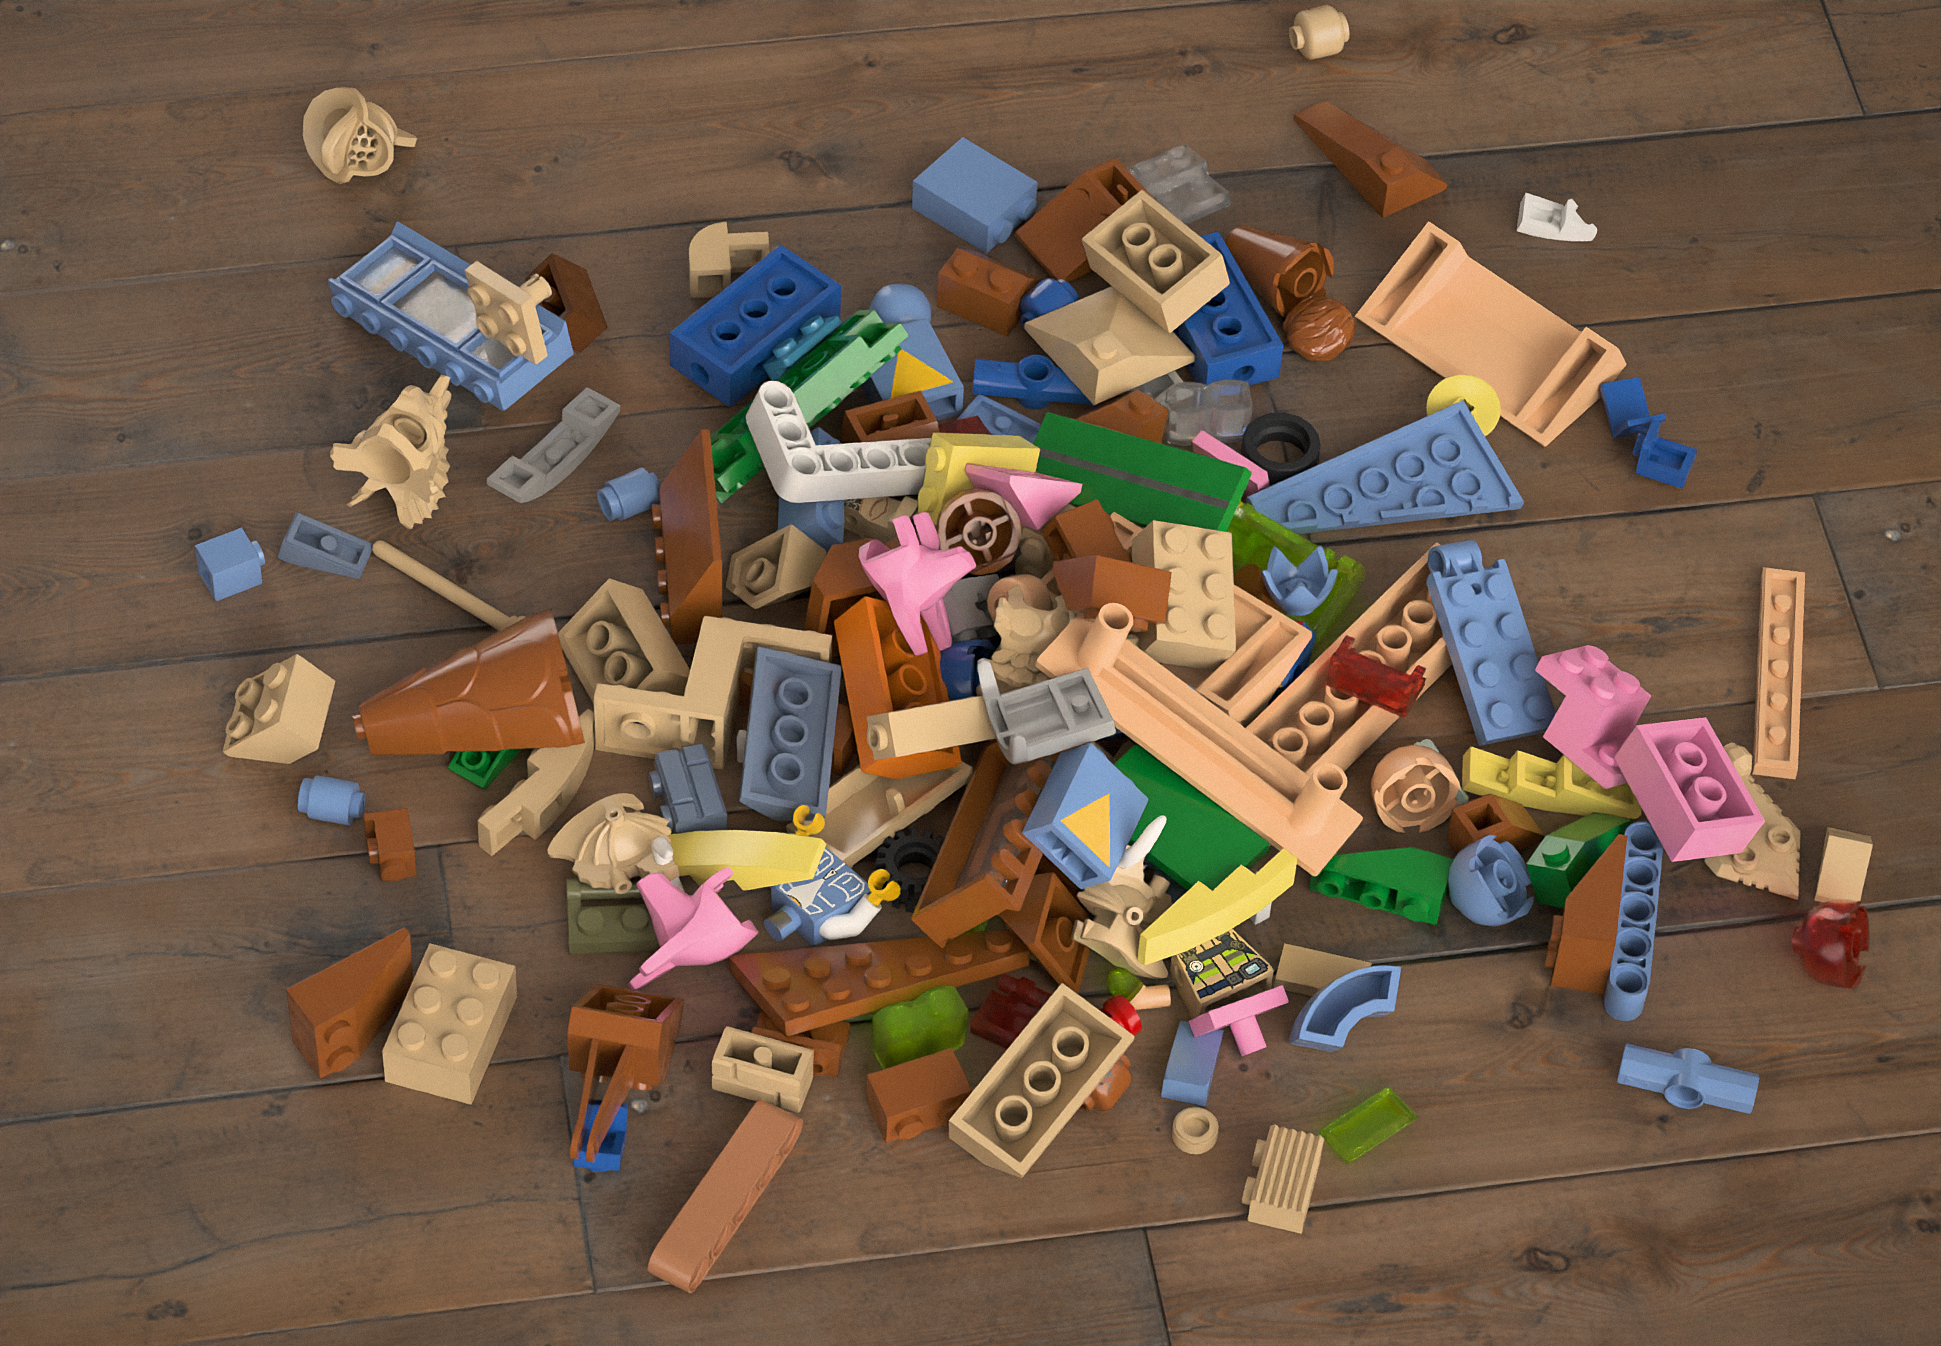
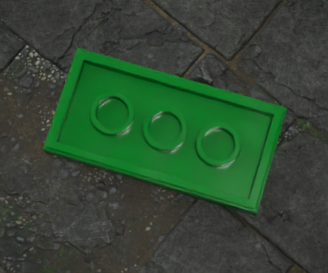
[1113,744,1269,891]

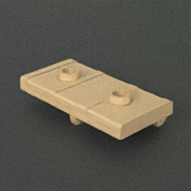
[786,761,973,868]

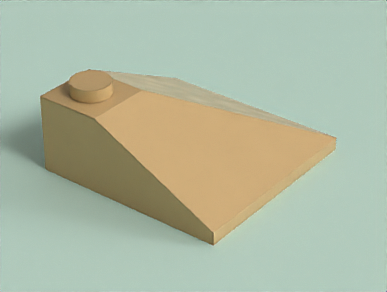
[1024,286,1195,405]

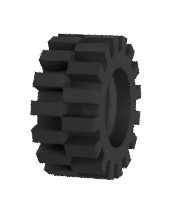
[876,828,945,913]

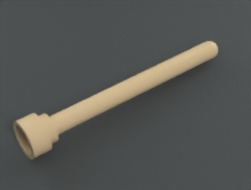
[372,540,525,631]

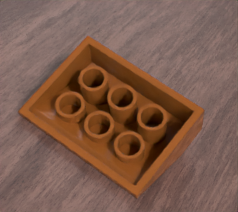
[652,429,722,644]

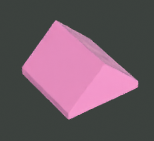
[965,463,1082,530]

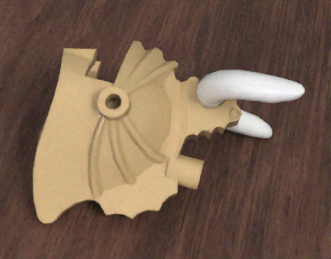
[548,793,685,894]
[1071,816,1173,979]

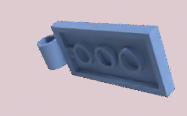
[1426,540,1555,746]

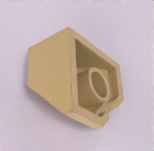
[726,524,826,609]

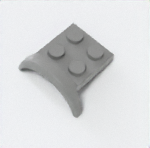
[977,658,1116,764]

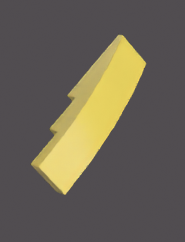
[1462,747,1641,819]
[668,830,826,891]
[1137,848,1297,965]

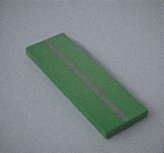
[1033,412,1252,532]

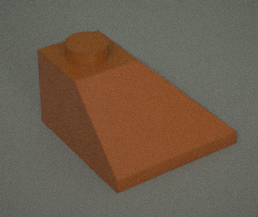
[1071,390,1169,443]
[998,872,1093,994]

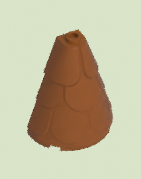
[353,608,585,755]

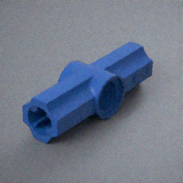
[972,355,1093,409]

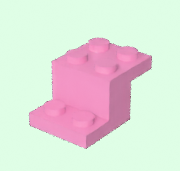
[1535,645,1651,789]

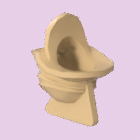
[303,87,417,184]

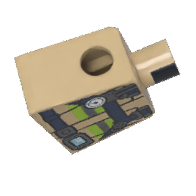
[1170,929,1274,1019]

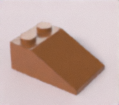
[1545,834,1628,994]
[286,927,414,1079]

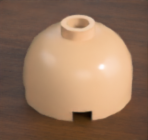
[1371,745,1460,833]

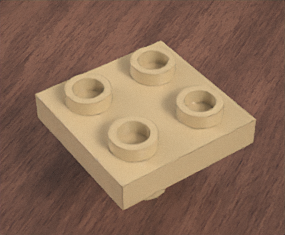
[465,261,552,365]

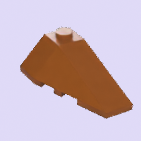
[1293,100,1448,218]

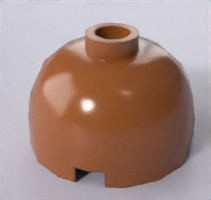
[936,488,1022,575]

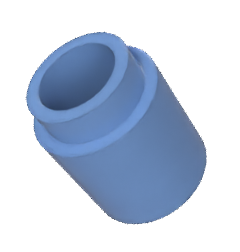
[597,467,661,521]
[298,775,366,826]

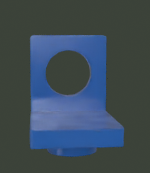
[1600,377,1666,438]

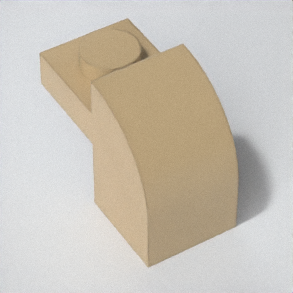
[689,222,769,298]

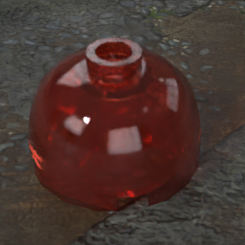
[1792,899,1870,989]

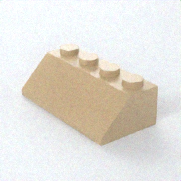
[949,983,1135,1178]

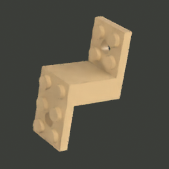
[594,616,832,770]

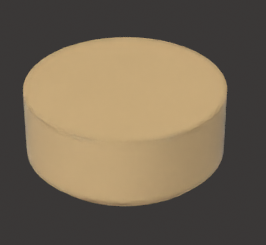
[1172,1107,1219,1154]

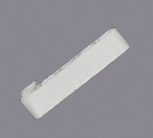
[746,381,932,503]

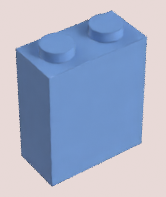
[912,137,1038,254]

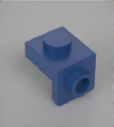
[1633,420,1697,489]
[573,1100,628,1172]

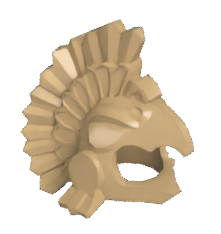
[330,374,452,529]
[976,584,1139,695]

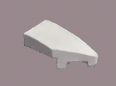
[1517,193,1597,241]

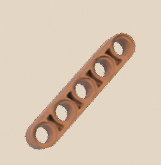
[648,1099,803,1293]

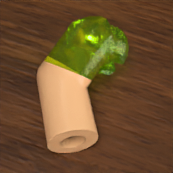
[1107,967,1171,1010]

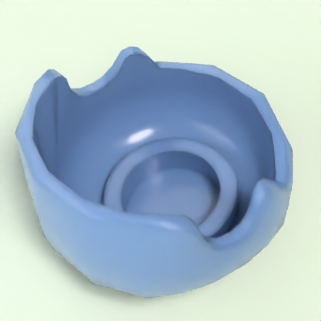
[868,283,932,324]

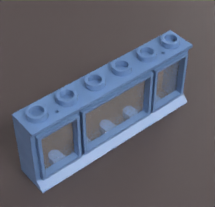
[328,221,574,411]

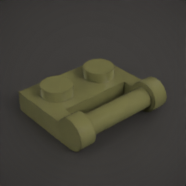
[567,878,659,954]

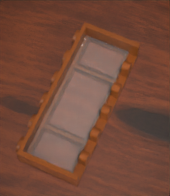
[911,738,1087,948]

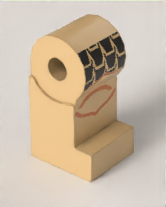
[844,496,919,543]

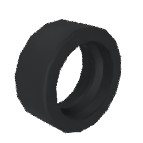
[1240,412,1321,486]

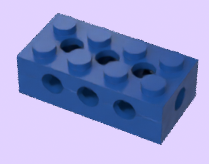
[1173,231,1283,398]
[670,244,841,408]

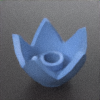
[1261,546,1338,616]

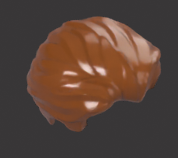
[1283,296,1356,362]

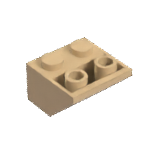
[222,654,336,764]

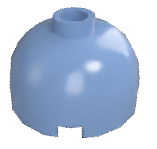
[1448,835,1533,927]

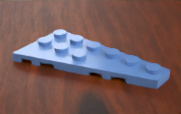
[1245,400,1524,538]

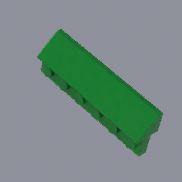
[710,310,909,504]

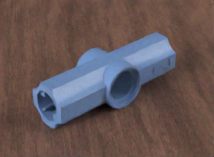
[1617,1043,1760,1114]

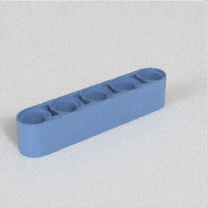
[1604,821,1663,1021]

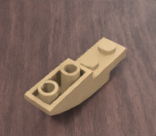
[477,708,595,856]

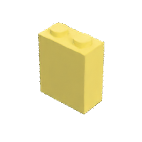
[918,432,1040,529]

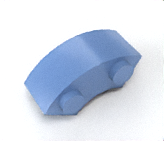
[1288,966,1401,1052]

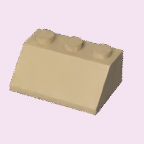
[558,578,690,704]

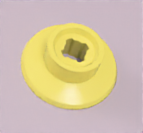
[1427,375,1501,436]

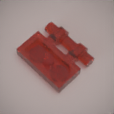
[970,973,1052,1049]

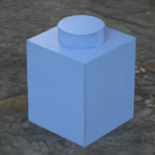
[195,528,265,602]

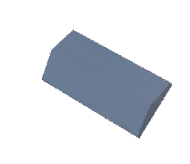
[739,646,842,821]

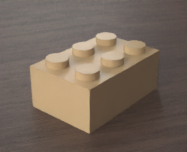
[1081,190,1230,334]
[1132,520,1236,671]
[382,943,517,1105]

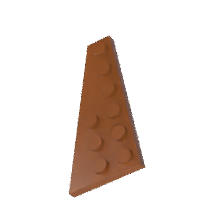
[728,929,1029,1037]

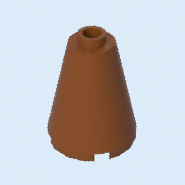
[1225,225,1334,318]

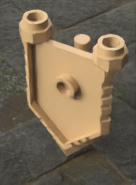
[1704,743,1801,900]

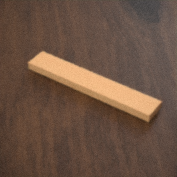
[1752,567,1805,779]

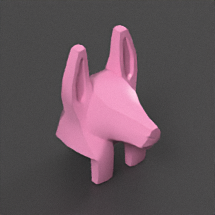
[858,512,976,656]
[628,867,758,991]

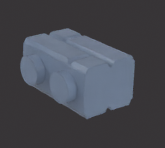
[648,744,727,834]

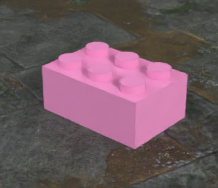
[1614,717,1765,862]

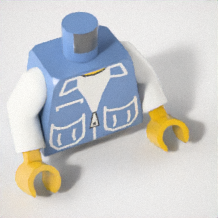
[764,805,900,945]

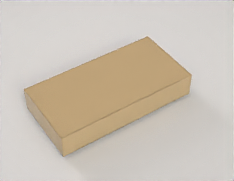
[1274,943,1372,996]

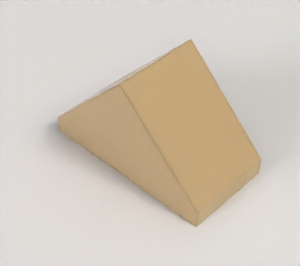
[1814,827,1873,910]

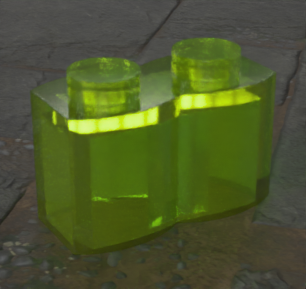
[871,986,968,1069]

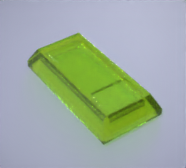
[1319,1086,1418,1164]

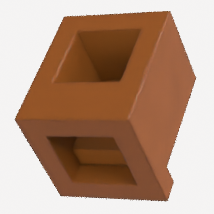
[364,808,417,881]

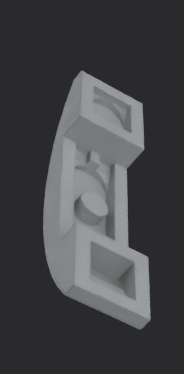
[487,387,620,503]

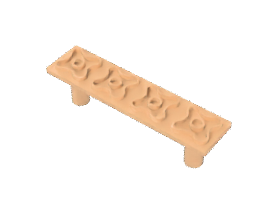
[1035,603,1363,876]

